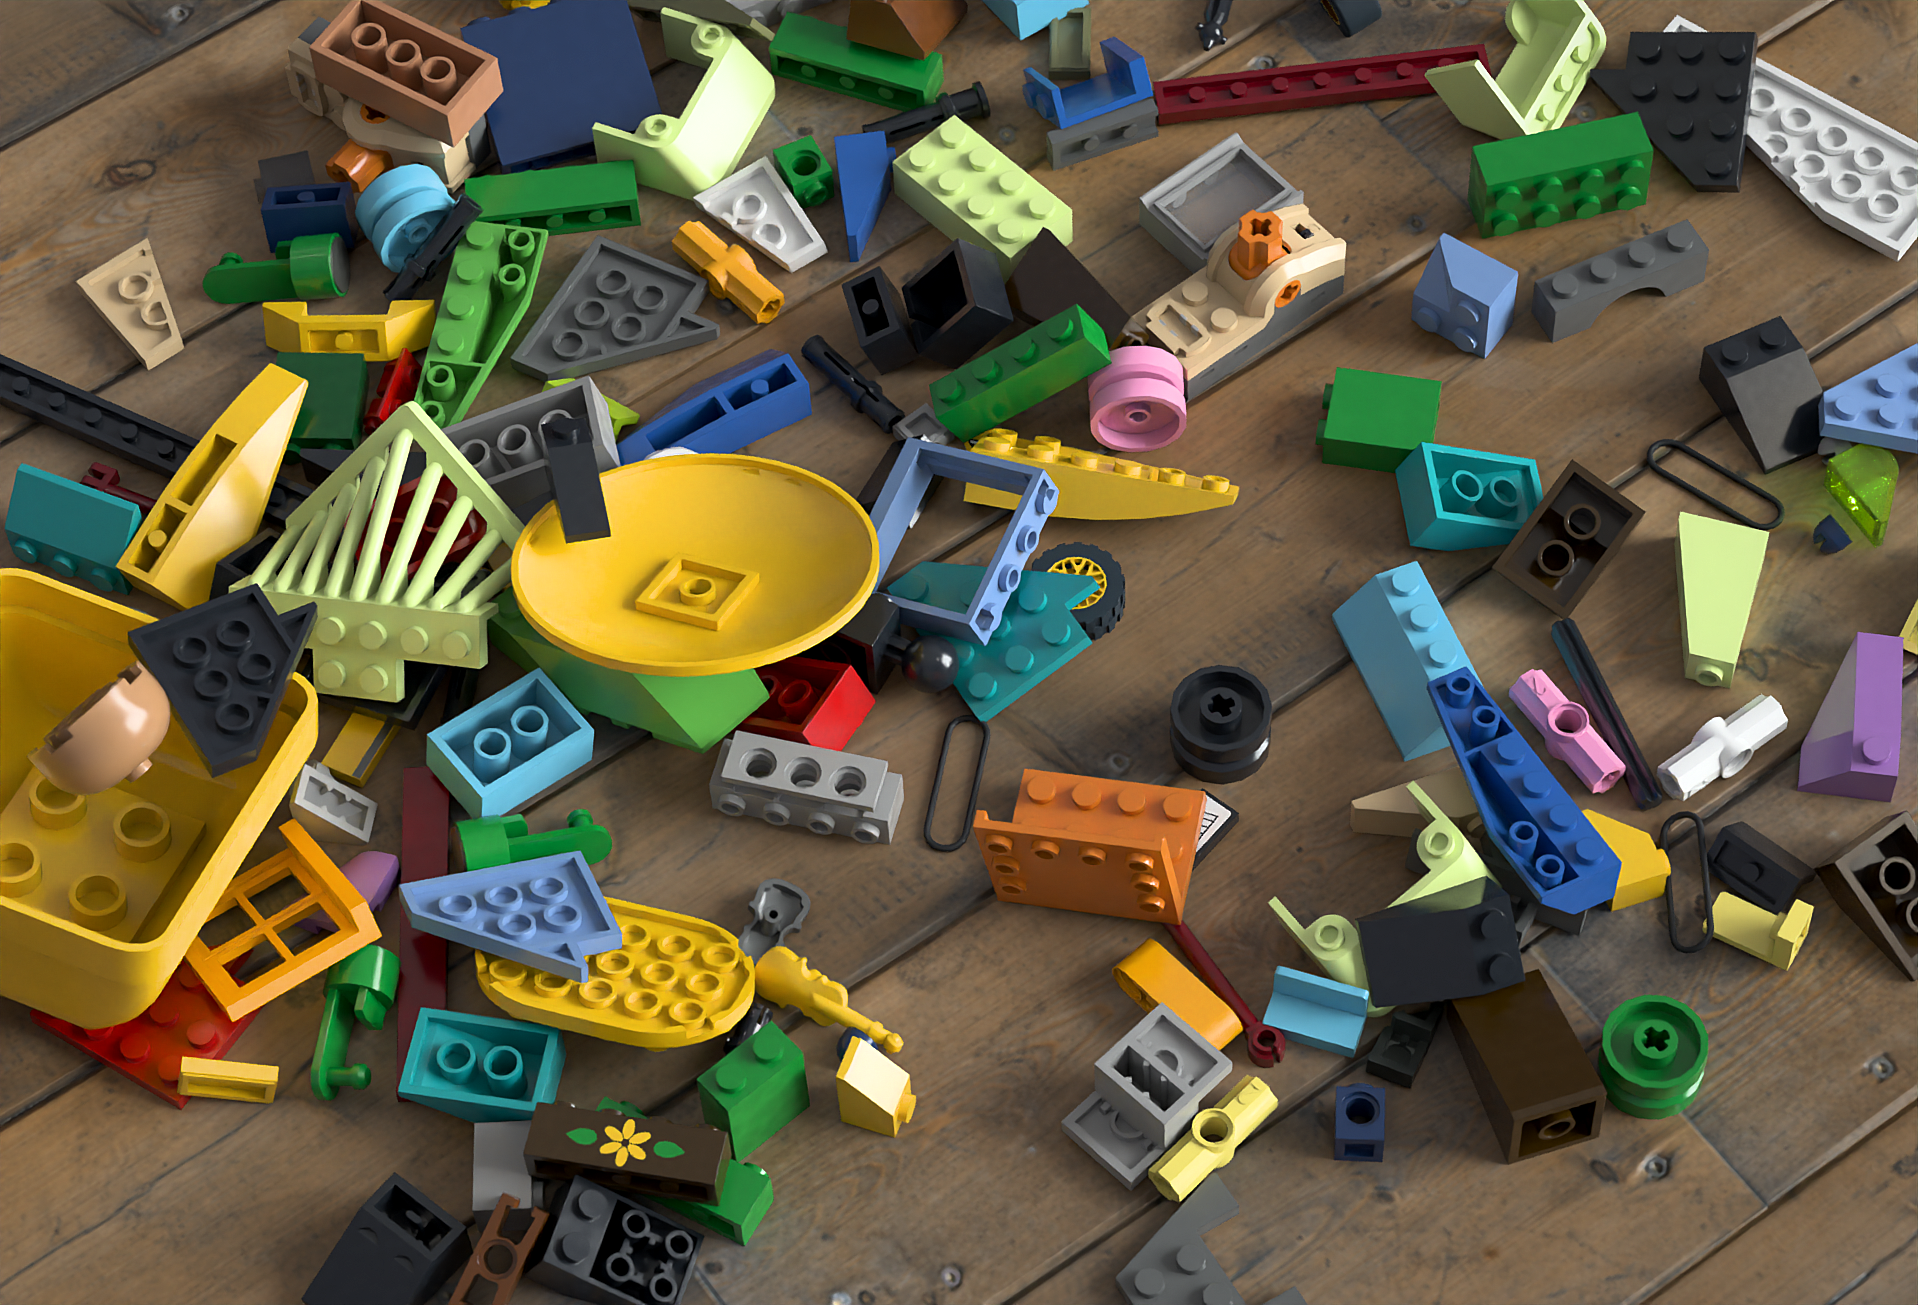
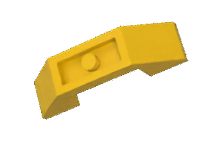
[262,300,436,362]

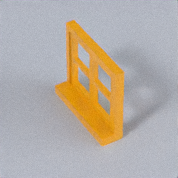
[183,818,382,1022]

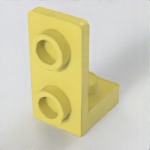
[1702,892,1814,971]

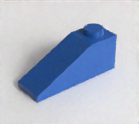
[834,131,896,262]

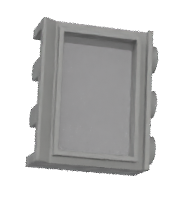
[1139,132,1304,274]

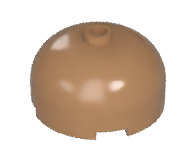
[27,660,170,795]

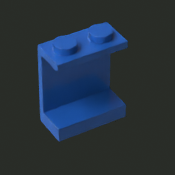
[1022,36,1153,129]

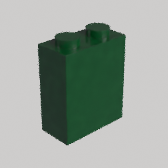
[276,352,370,465]

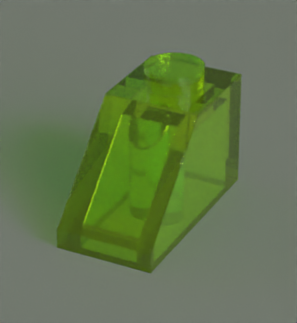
[1823,443,1899,548]

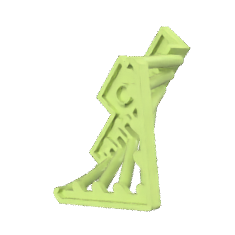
[229,401,525,703]

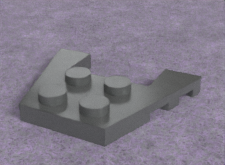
[1115,1172,1308,1305]

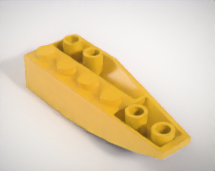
[115,363,309,611]
[964,428,1239,520]

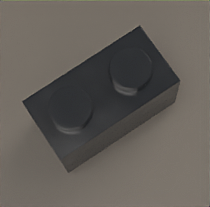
[841,266,920,375]

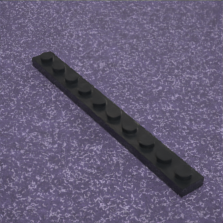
[0,354,352,552]

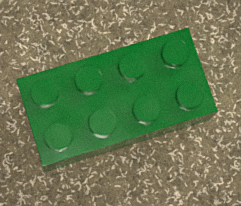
[1467,112,1654,239]

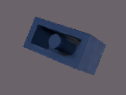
[261,182,359,254]

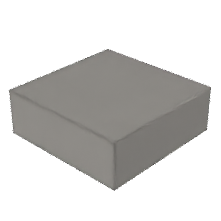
[892,403,955,446]

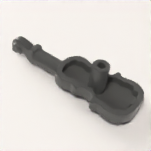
[738,878,810,967]

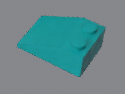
[1395,442,1544,551]
[398,1007,567,1123]

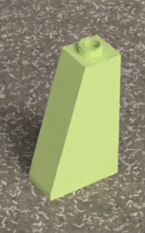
[1674,511,1769,688]

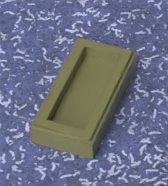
[1049,7,1091,80]

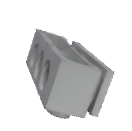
[709,730,904,845]

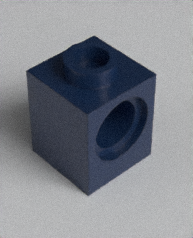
[1334,1083,1385,1162]

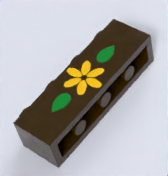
[523,1101,731,1206]

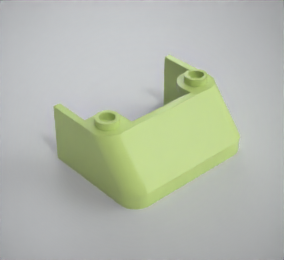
[1424,0,1606,140]
[592,7,775,201]
[1268,781,1503,1017]

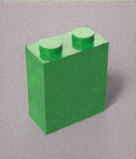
[1315,367,1442,473]
[697,1020,810,1163]

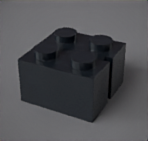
[901,238,1014,370]

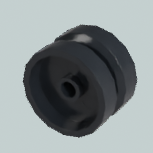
[1170,665,1272,785]

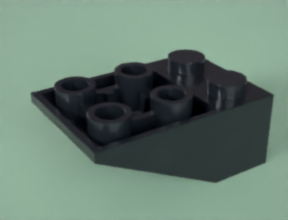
[301,1172,473,1305]
[523,1174,705,1305]

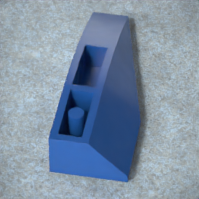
[616,349,812,466]
[1426,666,1622,915]

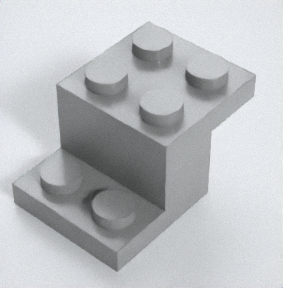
[1061,1002,1232,1191]

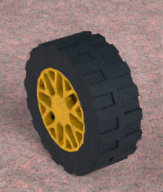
[1031,542,1125,641]

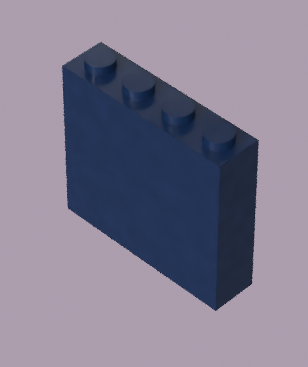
[460,0,662,175]

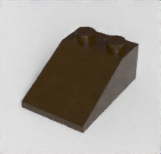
[1492,459,1646,619]
[1813,810,1918,982]

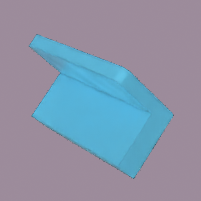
[1262,966,1369,1058]

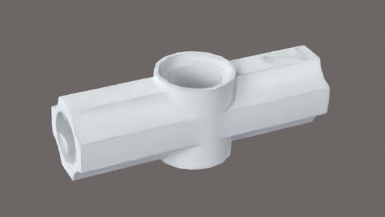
[1656,694,1788,801]

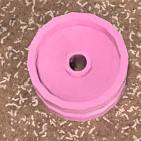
[1087,346,1186,452]

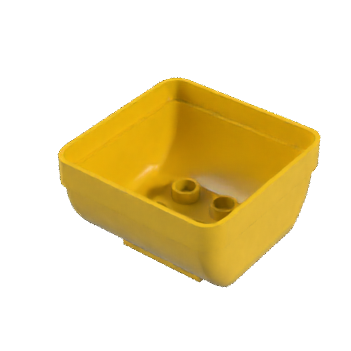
[0,568,318,1030]

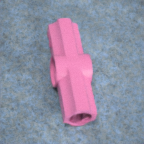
[1509,669,1626,794]

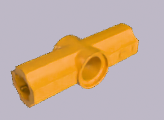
[672,220,785,324]

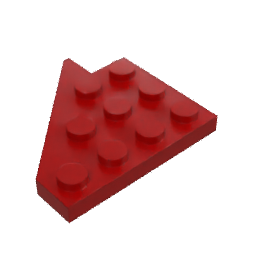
[29,943,267,1110]

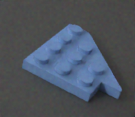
[1818,343,1918,454]
[399,850,622,983]

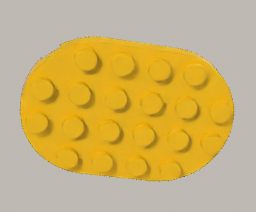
[475,896,755,1052]

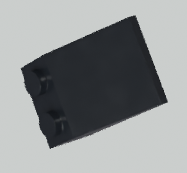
[1699,316,1825,475]
[1355,876,1525,1008]

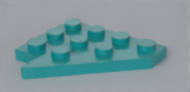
[887,561,1101,722]

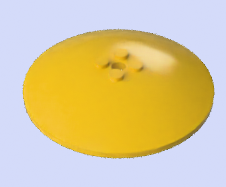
[511,453,880,677]

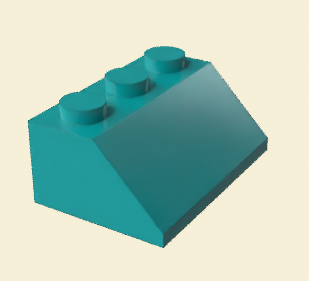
[4,463,143,595]

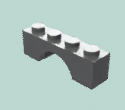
[1531,219,1709,343]

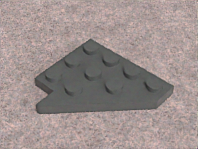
[510,235,720,382]

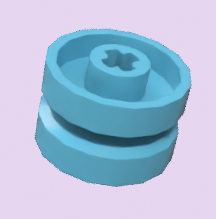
[355,164,458,273]

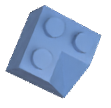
[1411,233,1518,359]

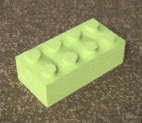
[892,115,1073,284]

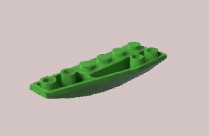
[414,221,548,429]

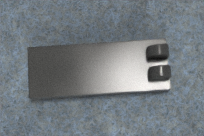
[1046,97,1158,171]

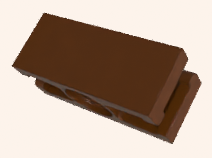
[448,1192,552,1305]

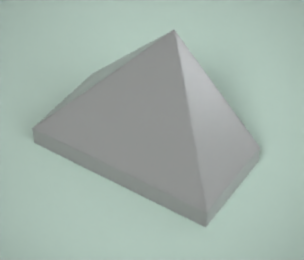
[289,763,378,846]

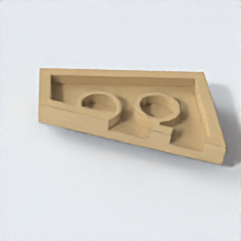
[76,238,184,371]

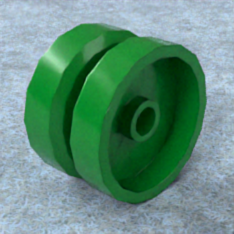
[1597,994,1708,1120]

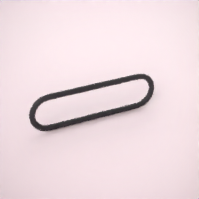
[1647,439,1785,530]
[923,715,990,852]
[1660,811,1714,954]

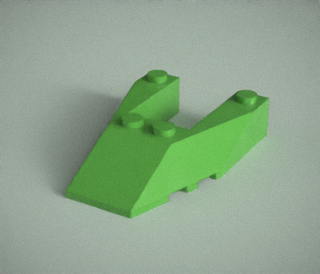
[487,585,770,754]

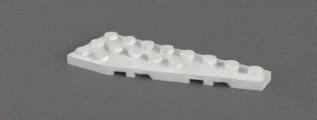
[1663,15,1918,262]

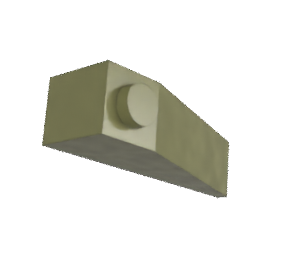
[627,0,775,41]

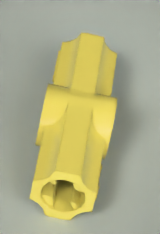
[1148,1075,1278,1203]

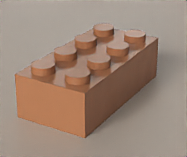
[309,0,503,148]

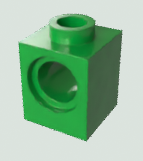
[773,135,835,209]

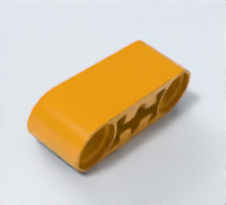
[1112,938,1242,1051]

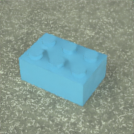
[426,668,594,819]

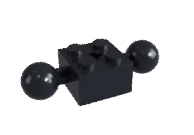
[797,593,959,695]

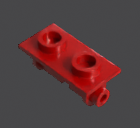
[363,348,423,435]

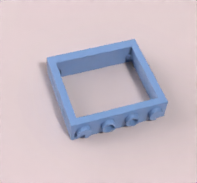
[869,437,1060,646]

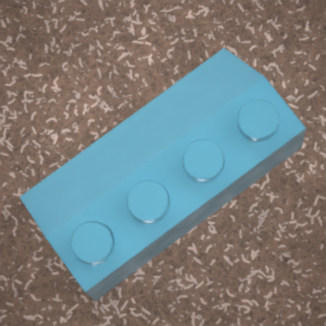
[1332,561,1484,762]

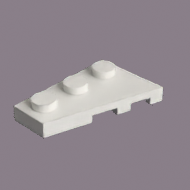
[693,156,828,273]

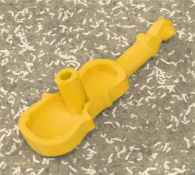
[755,946,903,1054]

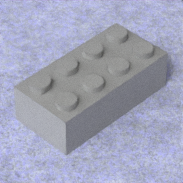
[440,375,621,510]

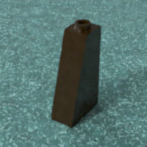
[1004,227,1150,351]

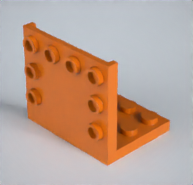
[973,768,1207,925]

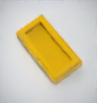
[177,1057,279,1104]

